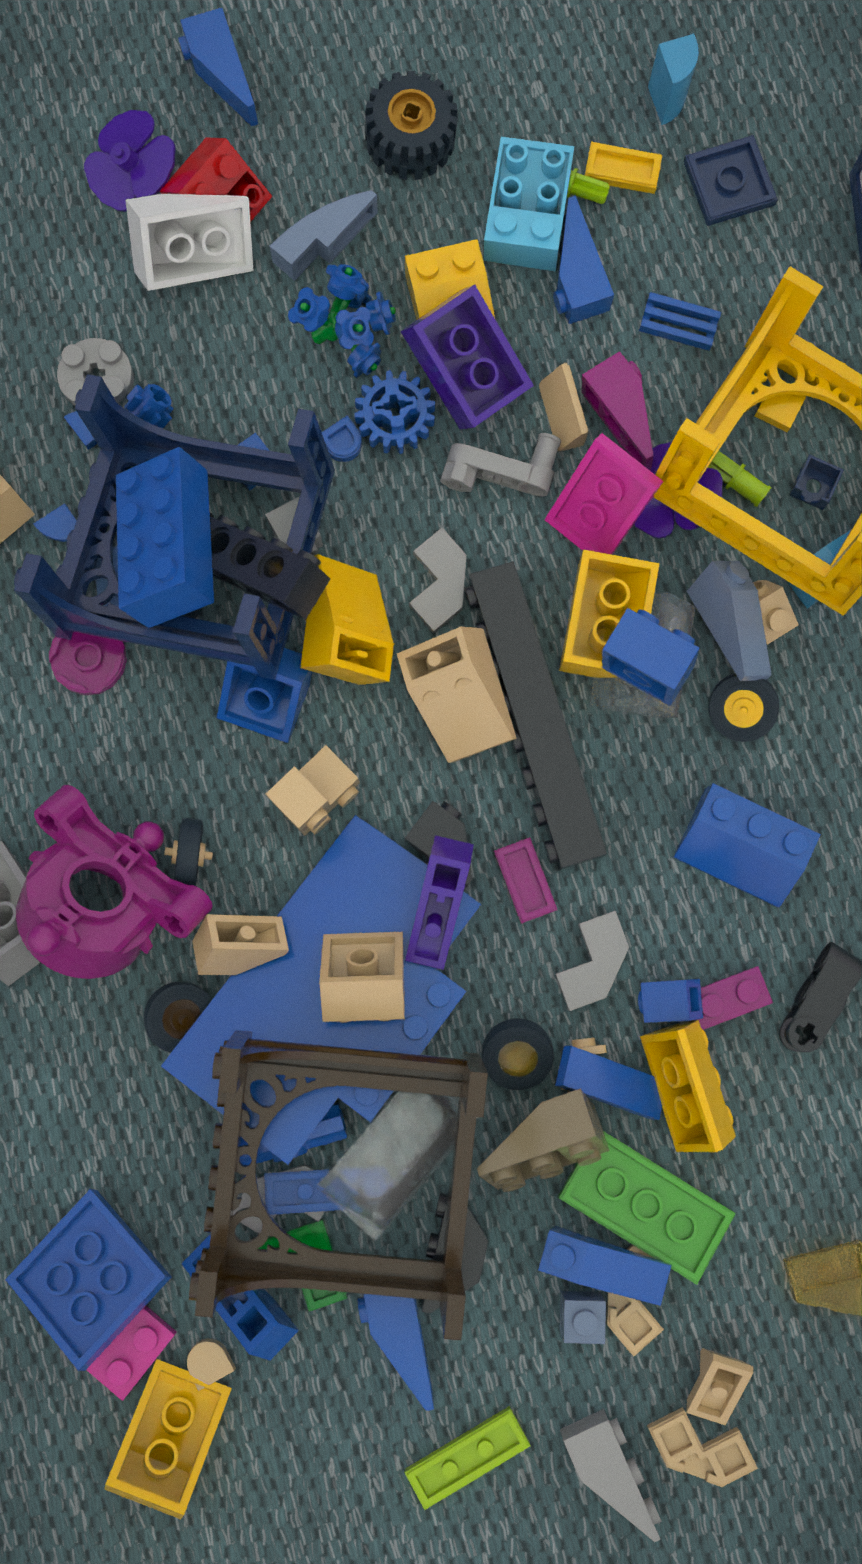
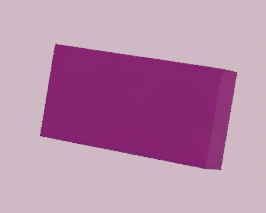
[493,837,557,924]

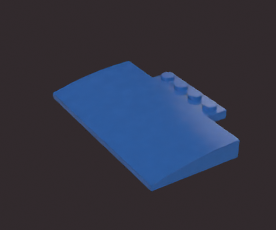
[161,815,481,1165]

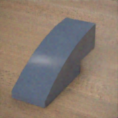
[269,190,378,281]

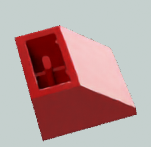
[159,137,272,222]

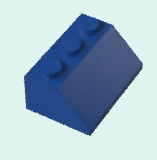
[673,783,821,908]

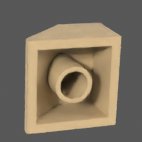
[319,932,405,1023]

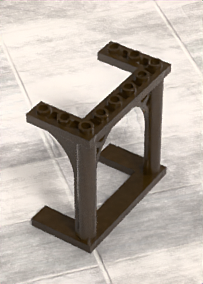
[189,1030,488,1340]

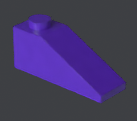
[405,835,474,970]

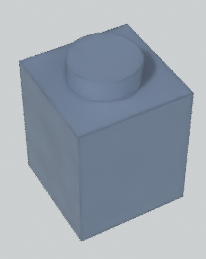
[560,1291,606,1344]

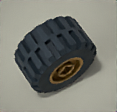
[365,70,458,180]

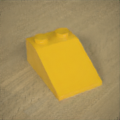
[405,239,495,320]
[104,1359,232,1519]

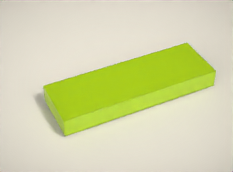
[404,1406,531,1510]

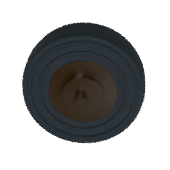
[144,981,212,1053]

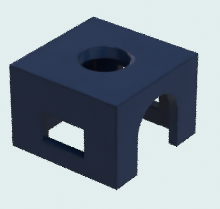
[789,454,844,510]

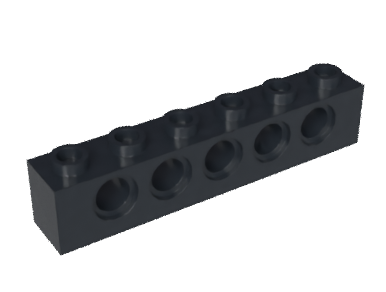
[210,513,331,620]

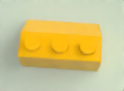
[559,549,660,678]
[640,1020,736,1152]

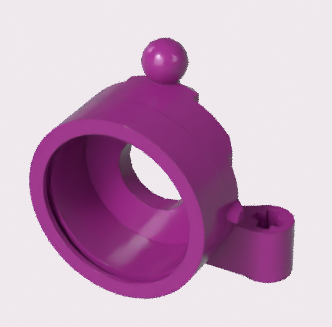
[16,785,213,979]

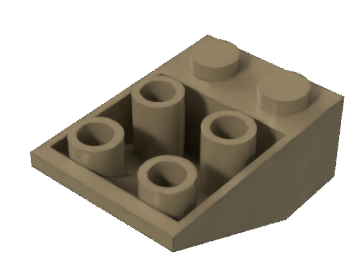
[477,1089,610,1192]

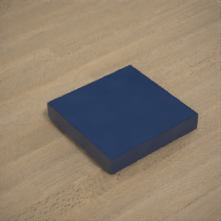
[683,135,778,226]

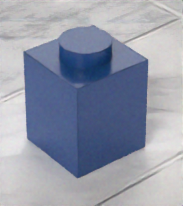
[638,979,703,1023]

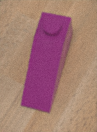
[581,351,653,471]

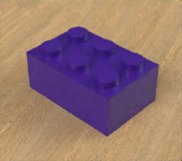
[400,285,534,429]

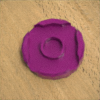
[49,632,127,696]

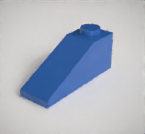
[178,8,258,126]
[553,196,614,324]
[538,1226,672,1306]
[182,1235,299,1360]
[357,1294,434,1411]

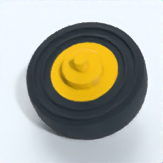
[709,673,779,742]

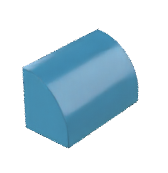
[648,34,699,125]

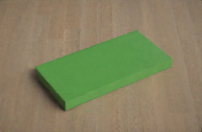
[557,1131,736,1285]

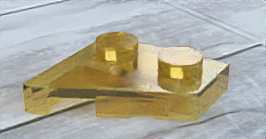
[783,1240,862,1316]

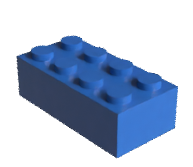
[116,447,214,628]

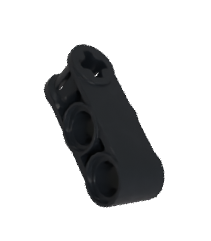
[779,942,862,1052]

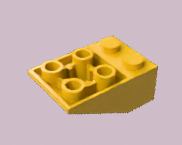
[300,554,394,685]

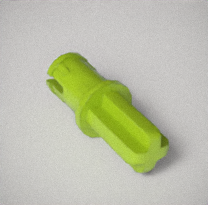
[567,168,610,204]
[708,451,772,507]

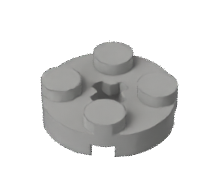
[57,338,134,405]

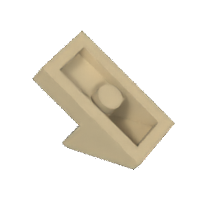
[686,1348,753,1425]

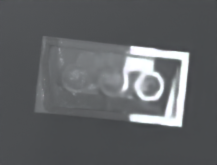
[315,1091,479,1242]

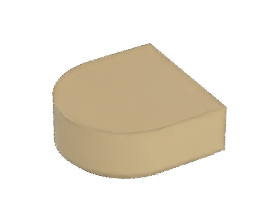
[187,1339,236,1391]

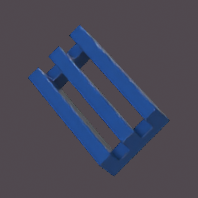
[639,292,721,351]

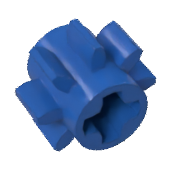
[125,384,173,429]

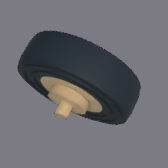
[164,818,213,886]

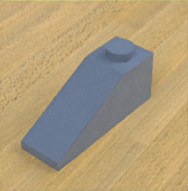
[687,561,771,681]

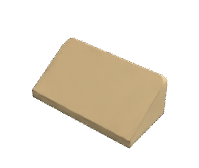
[539,363,588,451]

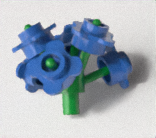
[288,264,396,378]

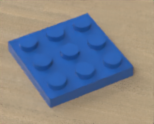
[5,1189,172,1371]

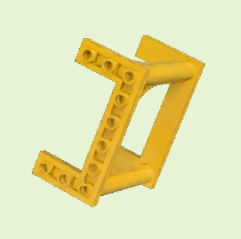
[653,266,862,616]

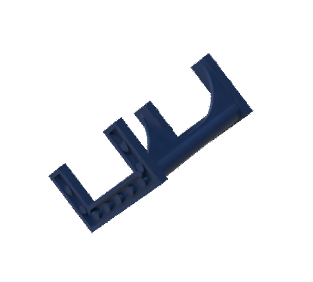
[14,374,335,680]

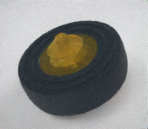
[482,1018,554,1090]

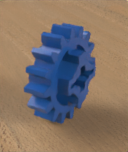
[354,370,435,454]

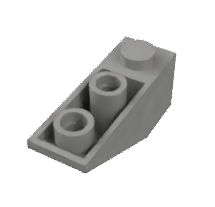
[560,1409,662,1542]

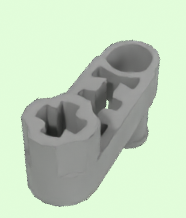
[440,433,561,497]

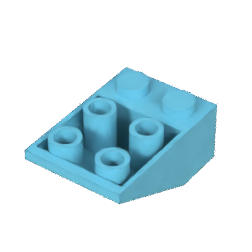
[484,137,574,271]

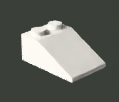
[126,194,253,291]

